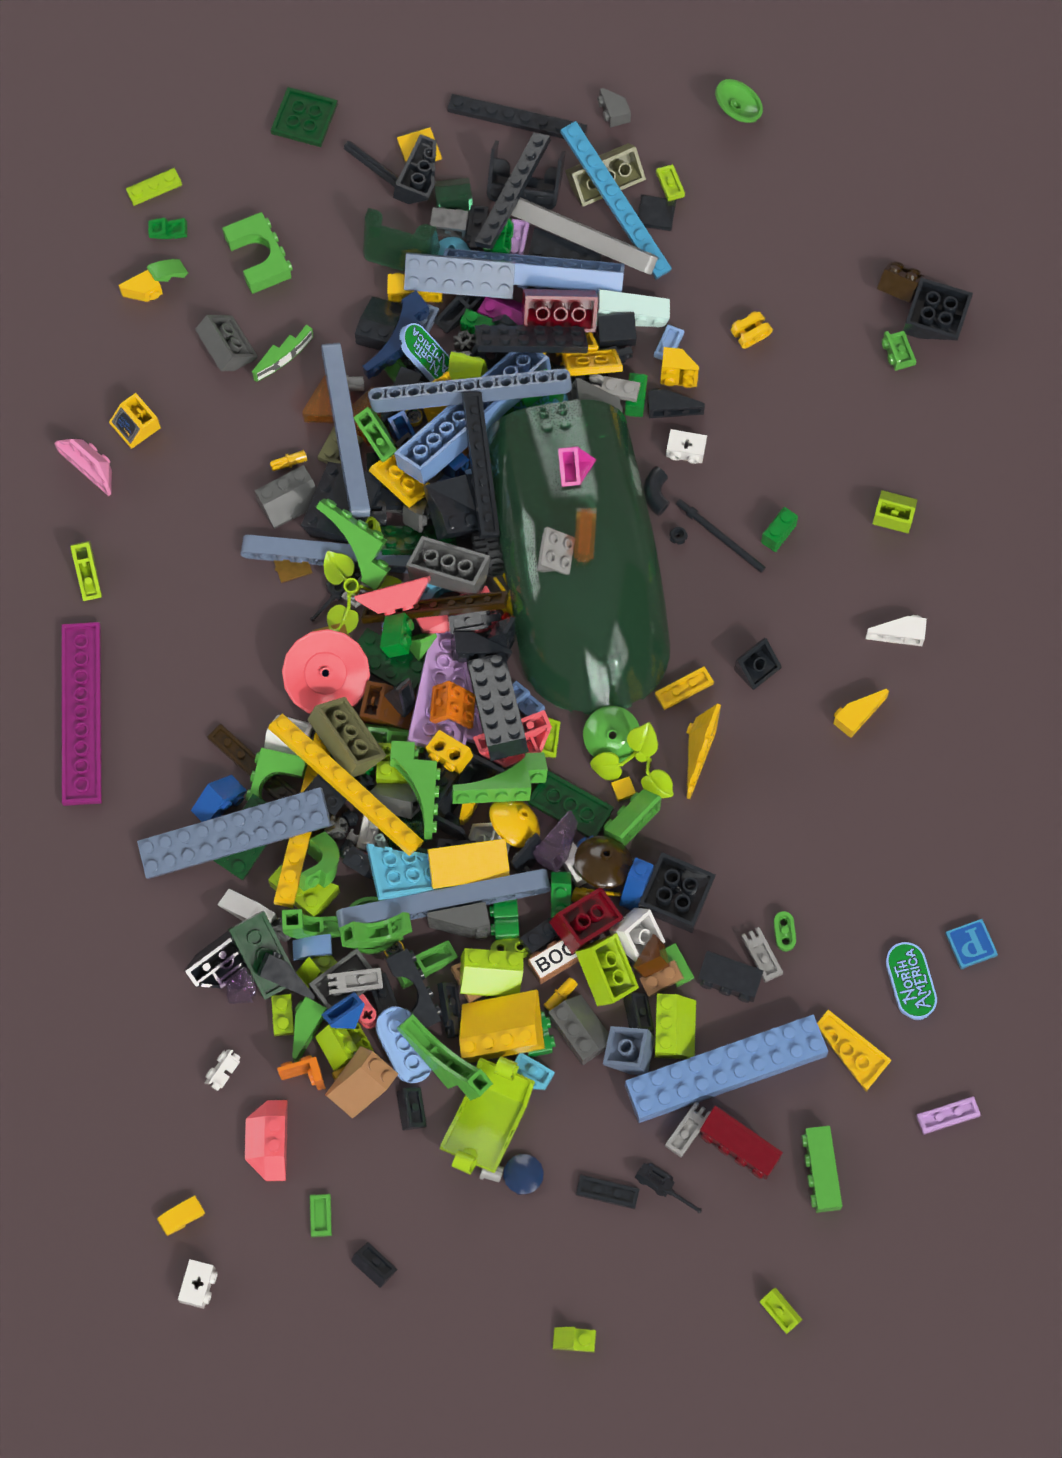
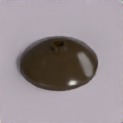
[574,836,633,889]

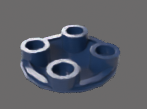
[503,1154,544,1195]

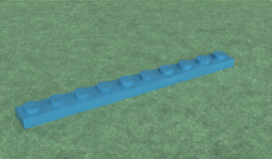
[560,121,672,279]

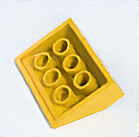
[459,990,545,1063]

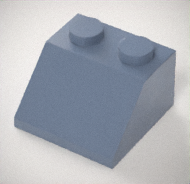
[603,1026,655,1075]

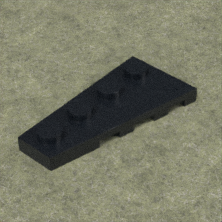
[528,227,601,262]

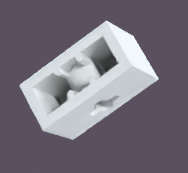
[666,429,707,464]
[178,1260,217,1309]

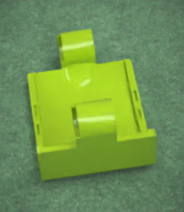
[440,1056,535,1175]

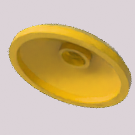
[489,801,540,848]

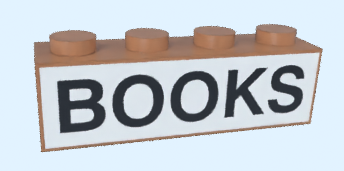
[528,933,606,984]

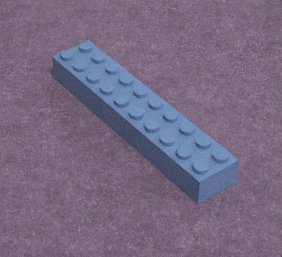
[443,248,625,294]
[394,352,551,485]
[625,1014,828,1123]

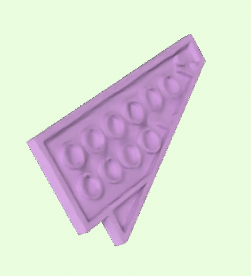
[407,631,483,751]

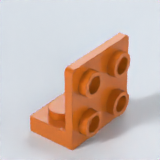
[430,681,476,729]
[277,1056,325,1090]

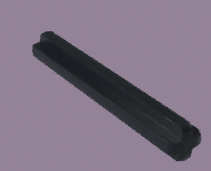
[344,141,399,187]

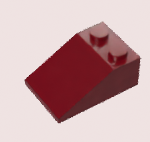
[549,888,624,954]

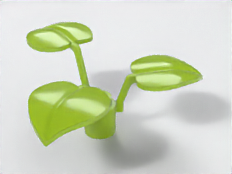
[324,551,403,634]
[590,722,674,798]

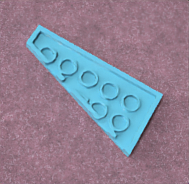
[366,843,464,900]

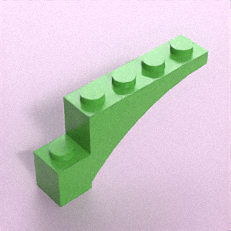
[316,498,391,590]
[390,741,441,840]
[452,752,548,804]
[397,1014,493,1101]

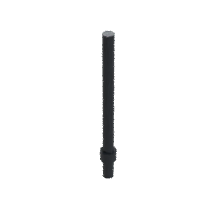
[676,499,766,573]

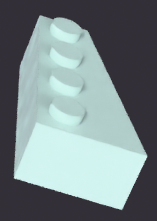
[596,290,670,327]

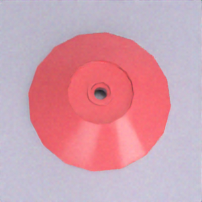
[282,629,370,714]

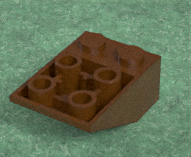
[359,681,417,730]

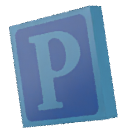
[945,919,998,969]

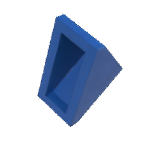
[387,410,416,441]
[321,992,365,1029]

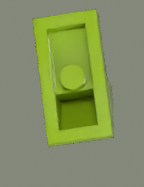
[296,955,338,988]
[553,1327,596,1352]

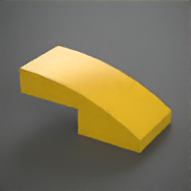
[459,803,478,825]
[157,1196,205,1236]

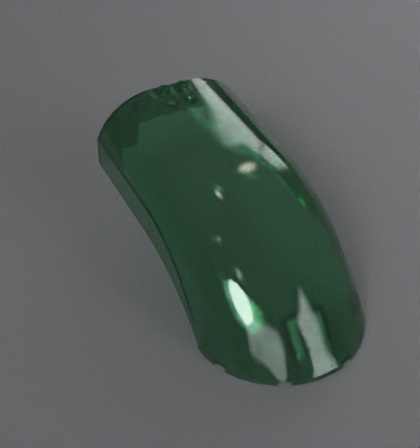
[486,399,670,715]

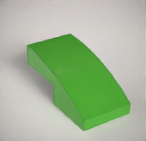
[147,259,188,282]

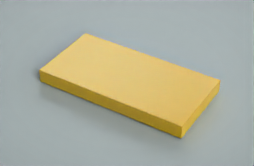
[427,839,510,889]

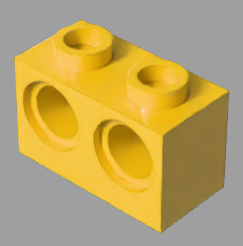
[425,730,473,774]

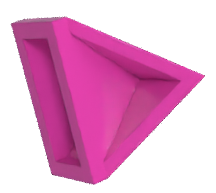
[558,446,596,487]

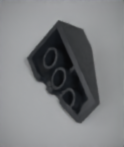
[393,134,437,204]

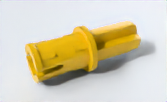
[270,450,307,471]
[543,978,578,1011]

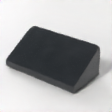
[623,992,655,1032]
[397,1087,427,1131]
[351,1242,398,1288]

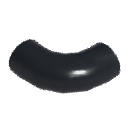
[643,466,670,516]

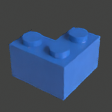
[191,775,247,822]

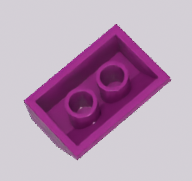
[478,297,523,325]

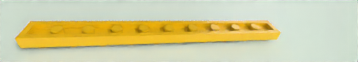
[268,713,424,856]
[274,732,331,908]

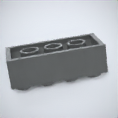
[406,536,491,595]

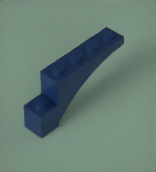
[363,290,430,379]

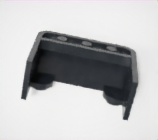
[487,140,566,210]
[418,753,505,840]

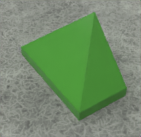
[410,633,437,661]

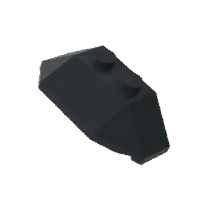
[184,931,248,988]

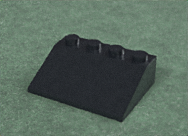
[301,462,382,542]

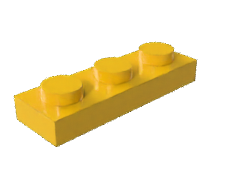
[655,666,714,710]

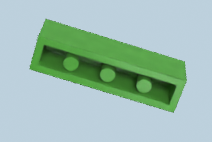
[801,1126,842,1213]

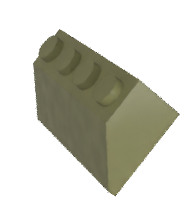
[565,143,646,207]
[307,697,386,777]

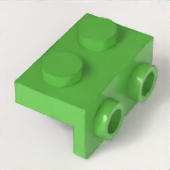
[881,331,916,371]

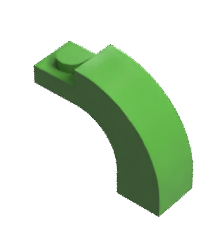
[299,832,340,891]
[282,909,341,939]
[339,912,412,948]

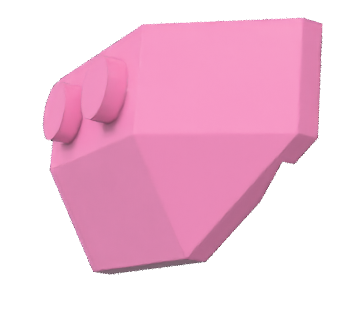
[54,439,112,496]

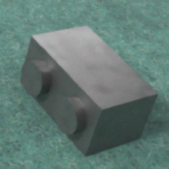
[430,207,469,239]

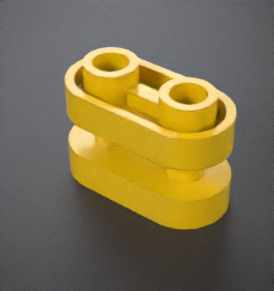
[730,311,773,349]

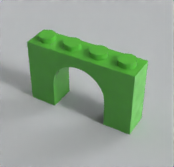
[222,212,293,294]
[246,748,307,801]

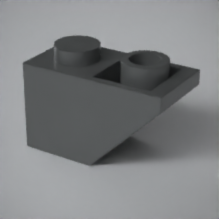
[598,88,631,127]
[403,500,430,532]

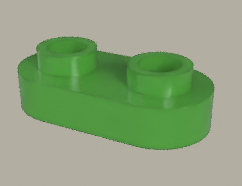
[774,911,796,951]

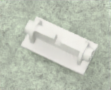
[356,815,379,851]
[205,1050,241,1091]

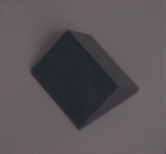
[598,312,637,348]
[734,637,782,690]

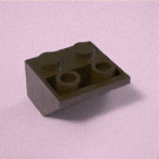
[877,261,924,303]

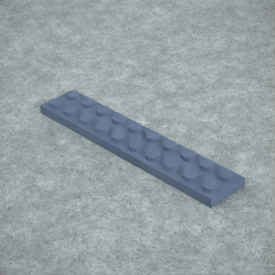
[137,787,332,879]

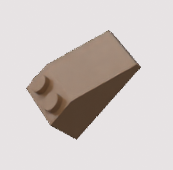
[325,1046,398,1118]

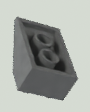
[427,902,491,940]

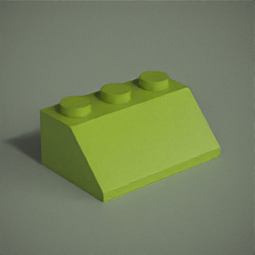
[575,933,639,1006]
[460,948,523,997]
[654,994,696,1059]

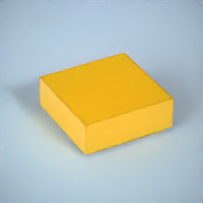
[611,777,636,802]

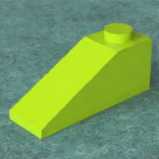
[70,541,102,601]

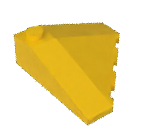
[687,704,721,799]

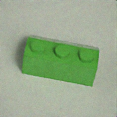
[604,789,661,846]

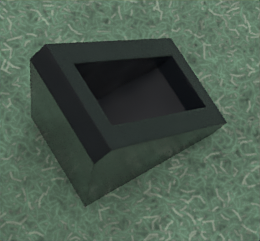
[384,678,416,718]

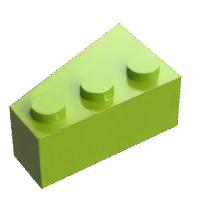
[268,865,340,917]

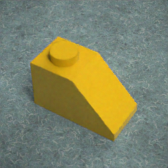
[118,270,163,302]

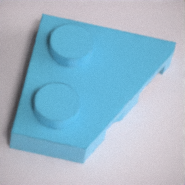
[515,1053,555,1090]

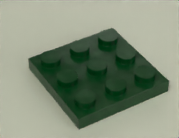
[271,87,338,147]

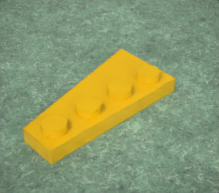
[817,1010,891,1092]

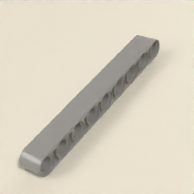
[511,198,658,274]

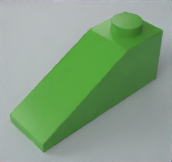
[353,407,397,462]
[292,997,327,1063]

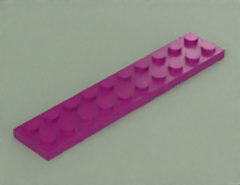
[62,622,102,806]

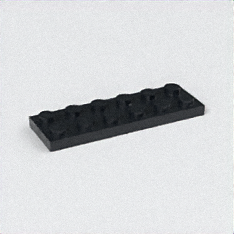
[474,324,588,353]

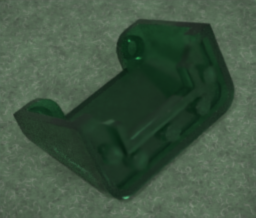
[363,208,440,271]

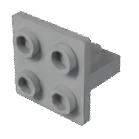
[537,527,575,575]

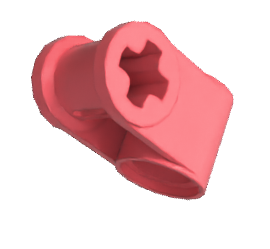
[359,994,378,1029]

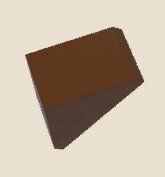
[633,934,670,978]

